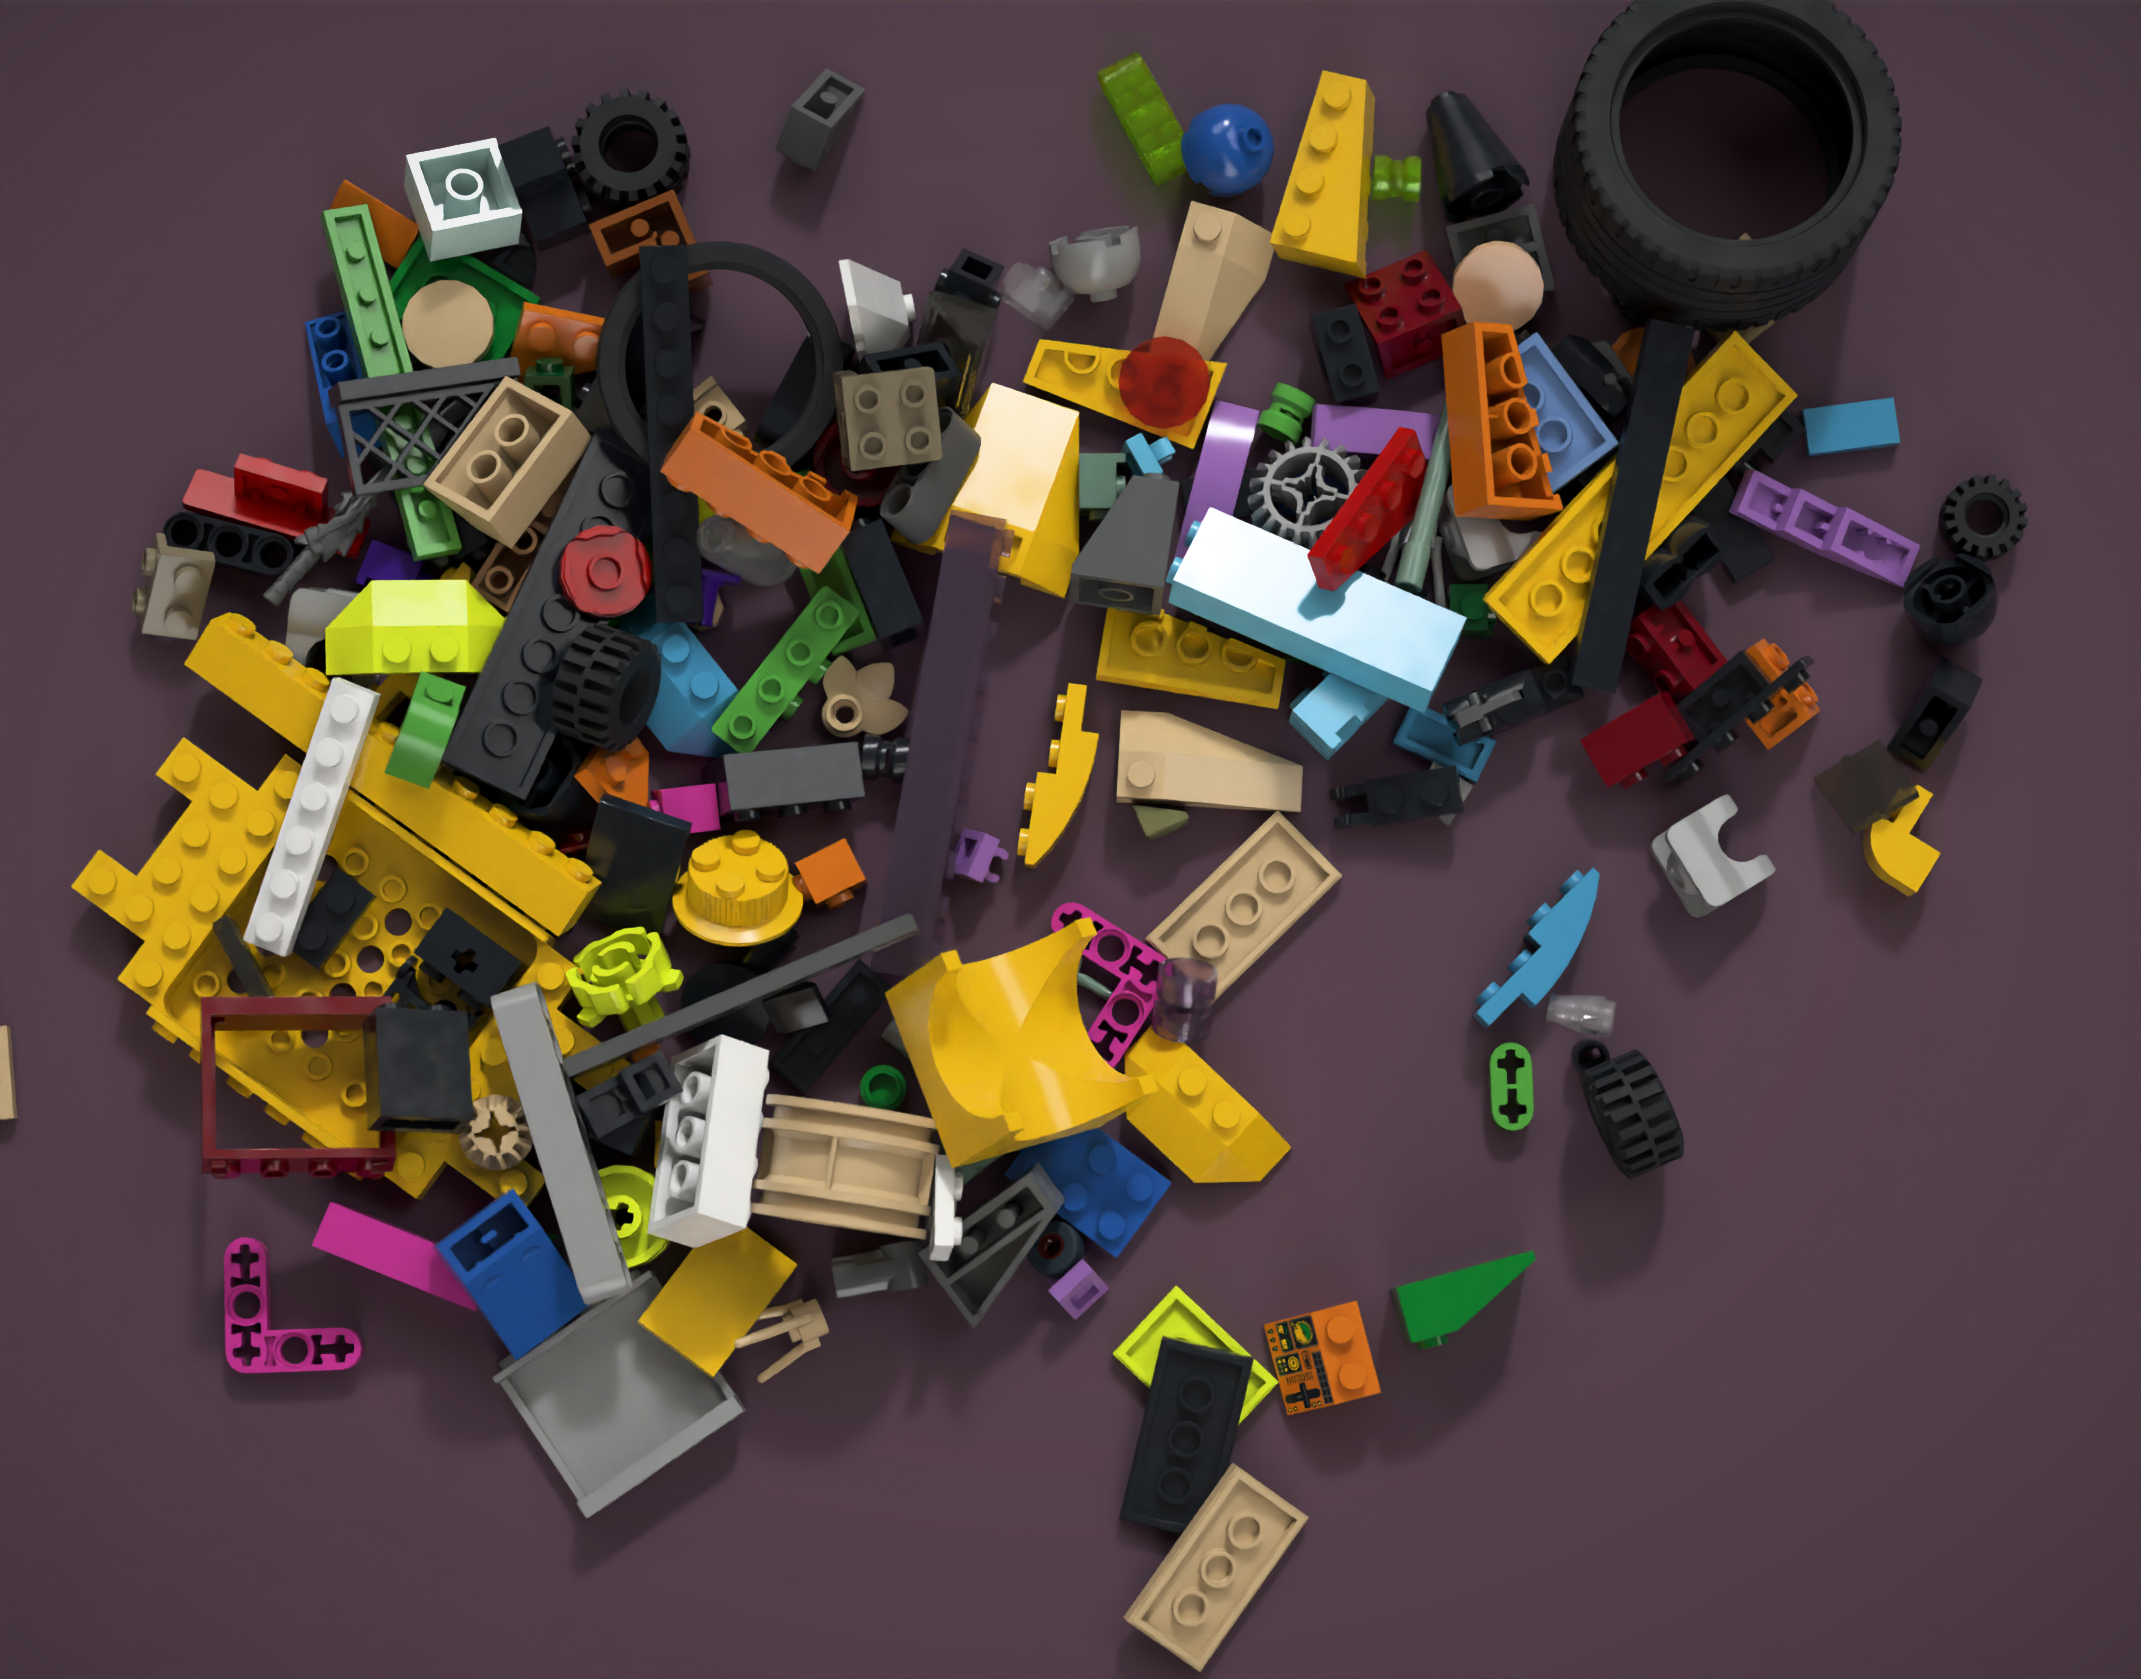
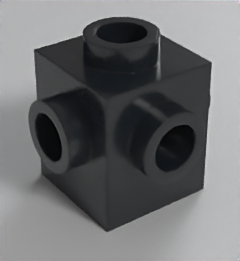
[933,248,1005,332]

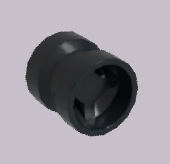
[861,734,912,785]

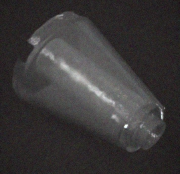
[696,514,797,586]

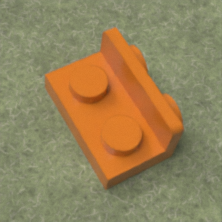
[1746,639,1820,750]

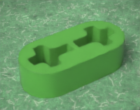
[1488,1042,1534,1132]

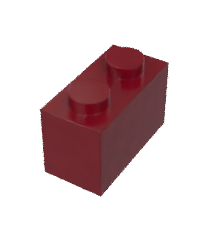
[1580,691,1695,790]

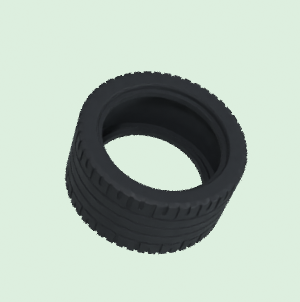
[1553,0,1902,332]

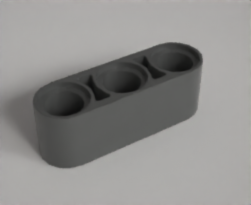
[879,406,981,544]

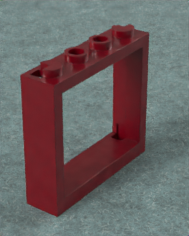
[200,996,396,1180]

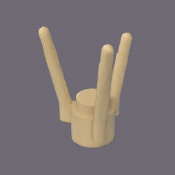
[734,1299,829,1383]

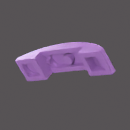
[1174,400,1260,559]

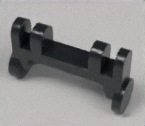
[382,955,485,1035]

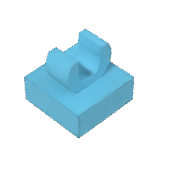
[1120,433,1175,476]

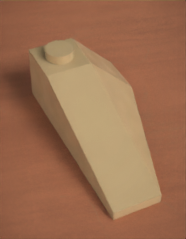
[1149,201,1274,361]
[1116,710,1303,813]

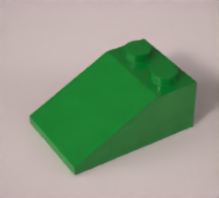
[1390,1250,1536,1350]

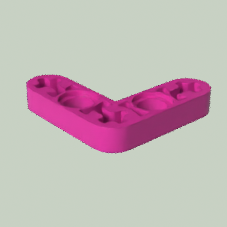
[1051,902,1171,1068]
[224,1237,365,1373]

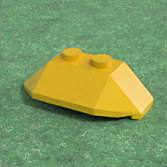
[1124,1020,1292,1183]

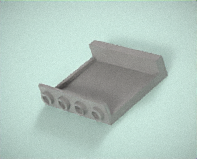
[492,1268,746,1519]

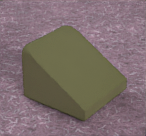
[1132,805,1189,842]

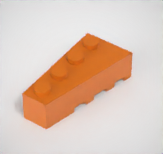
[1441,321,1563,521]
[660,412,859,574]

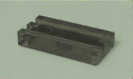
[212,915,276,997]

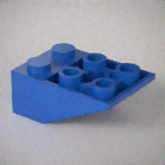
[432,1189,591,1361]

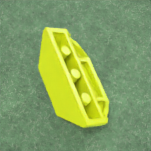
[325,580,505,676]

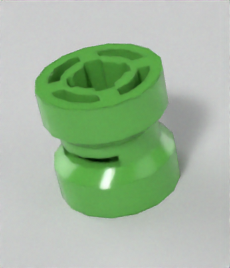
[1256,383,1317,445]

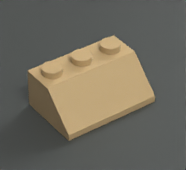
[423,376,592,549]

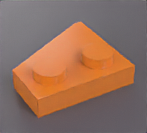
[509,302,605,385]
[574,737,649,807]

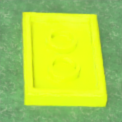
[1112,1285,1279,1425]

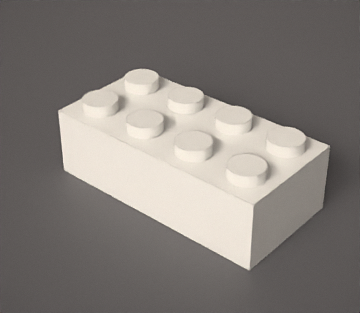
[647,1035,769,1248]

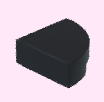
[490,232,537,292]

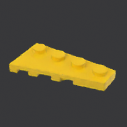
[1096,608,1286,709]

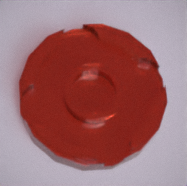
[1118,336,1211,429]

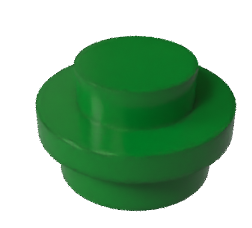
[860,1065,907,1111]

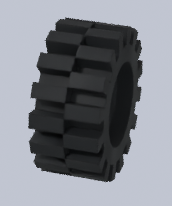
[1939,474,2028,562]

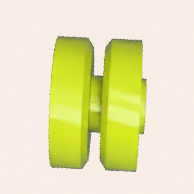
[598,1165,671,1269]

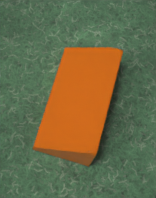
[329,180,420,269]

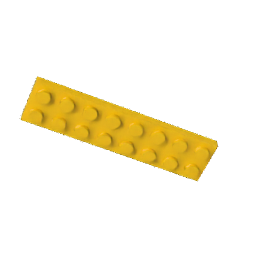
[1482,331,1798,664]

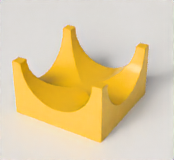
[885,917,1159,1169]

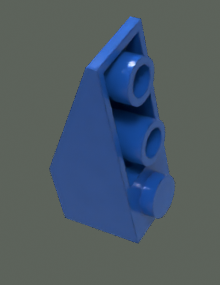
[305,310,382,458]

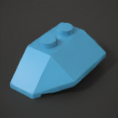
[618,591,771,758]

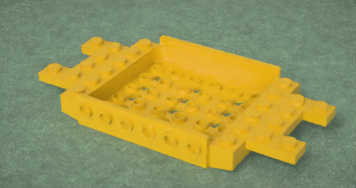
[71,737,632,1208]

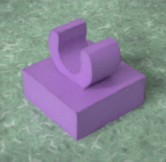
[946,828,1009,883]
[1046,1259,1110,1320]

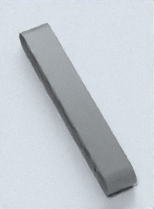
[491,981,633,1305]

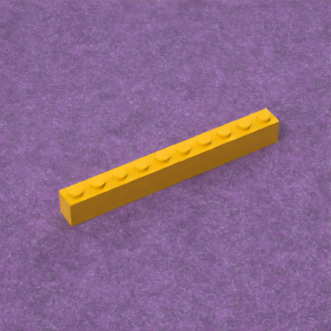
[184,612,602,937]

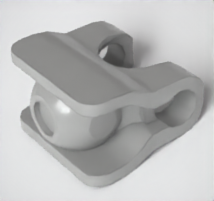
[1437,484,1542,582]
[285,587,381,689]
[1650,794,1776,918]

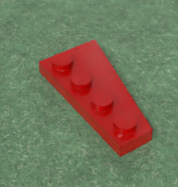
[1307,427,1427,592]

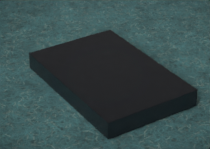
[580,793,693,938]

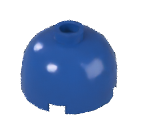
[1181,103,1275,198]

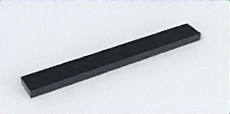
[1567,319,1695,694]

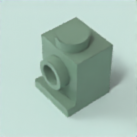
[1079,453,1126,524]

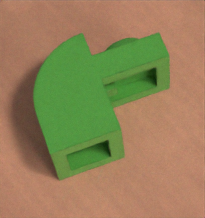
[384,671,466,789]

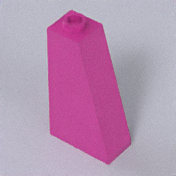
[312,1202,479,1311]

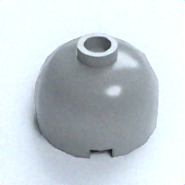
[1048,226,1142,302]

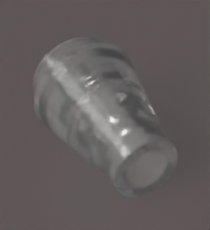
[1546,993,1617,1040]

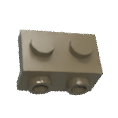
[131,533,216,640]

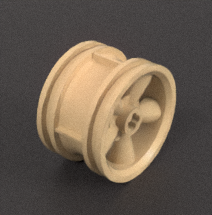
[750,1094,941,1240]

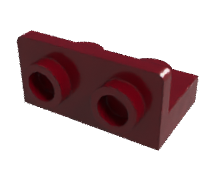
[1625,599,1728,705]

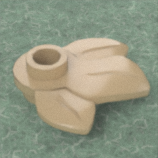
[822,655,909,738]

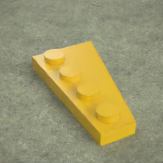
[1023,339,1228,450]

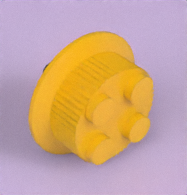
[672,830,803,947]

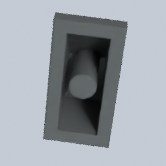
[775,68,866,171]

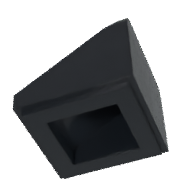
[762,981,832,1034]

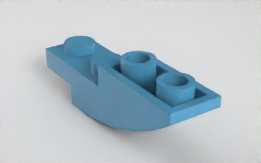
[1472,868,1600,1028]

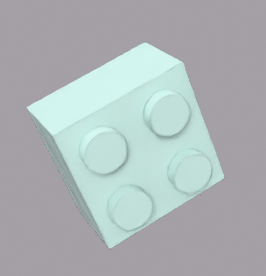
[404,138,522,262]

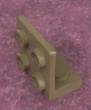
[832,366,943,471]

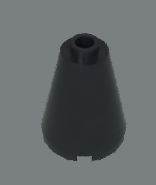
[1425,91,1530,223]

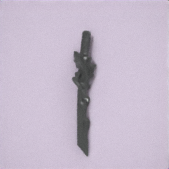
[263,397,478,608]

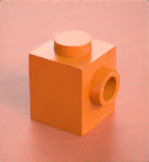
[792,838,868,911]

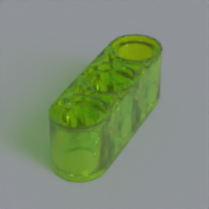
[1096,51,1187,187]

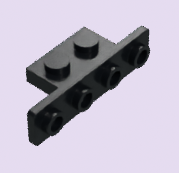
[1661,649,1815,783]

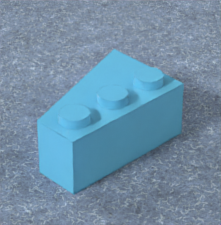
[1288,670,1389,761]

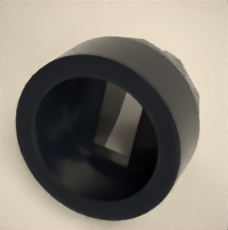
[1571,1038,1610,1075]

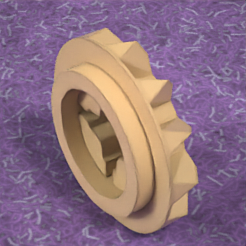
[458,1095,533,1170]

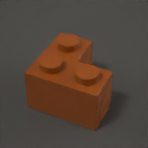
[589,189,713,295]

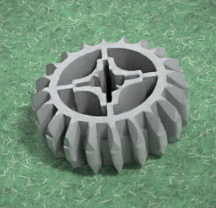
[1248,436,1367,550]

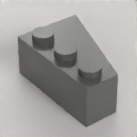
[918,1162,1066,1329]

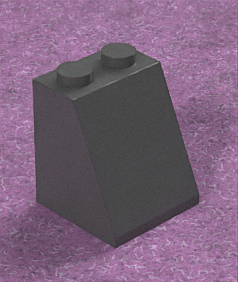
[1069,473,1180,615]

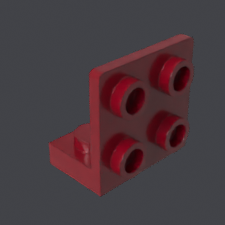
[1345,250,1466,380]

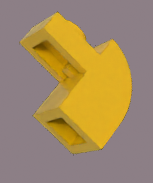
[1863,784,1941,897]

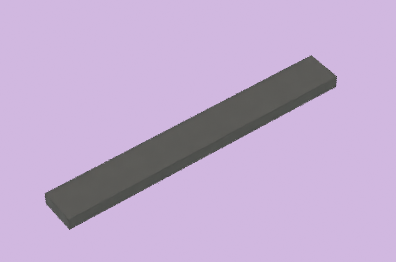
[563,913,920,1080]

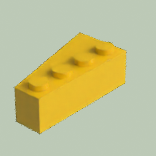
[1270,70,1375,279]

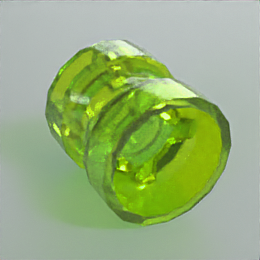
[1372,155,1421,202]

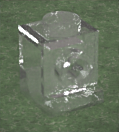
[1002,262,1075,334]

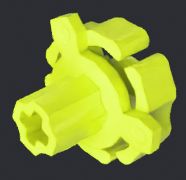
[566,927,684,1032]

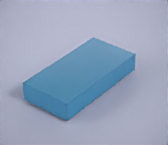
[1800,397,1900,457]
[1392,707,1496,784]

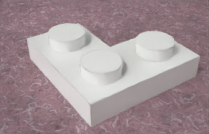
[924,1155,963,1261]

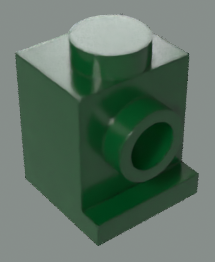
[524,357,577,415]
[1446,584,1496,638]

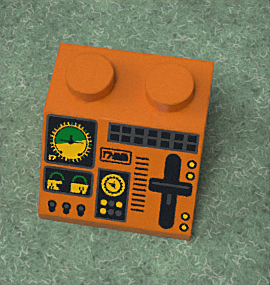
[1263,1301,1381,1416]

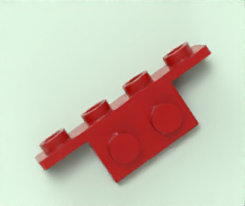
[182,453,371,559]

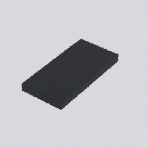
[1119,1335,1254,1535]

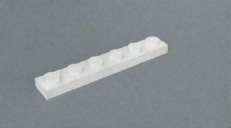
[243,677,381,957]

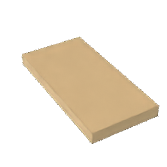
[1145,810,1342,1006]
[1123,1462,1309,1672]

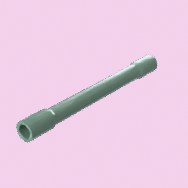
[1394,397,1451,593]

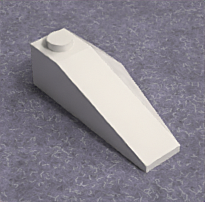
[839,259,917,362]

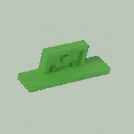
[711,585,859,753]

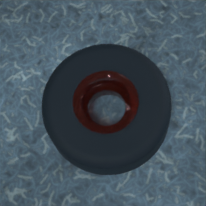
[1027,1221,1084,1279]

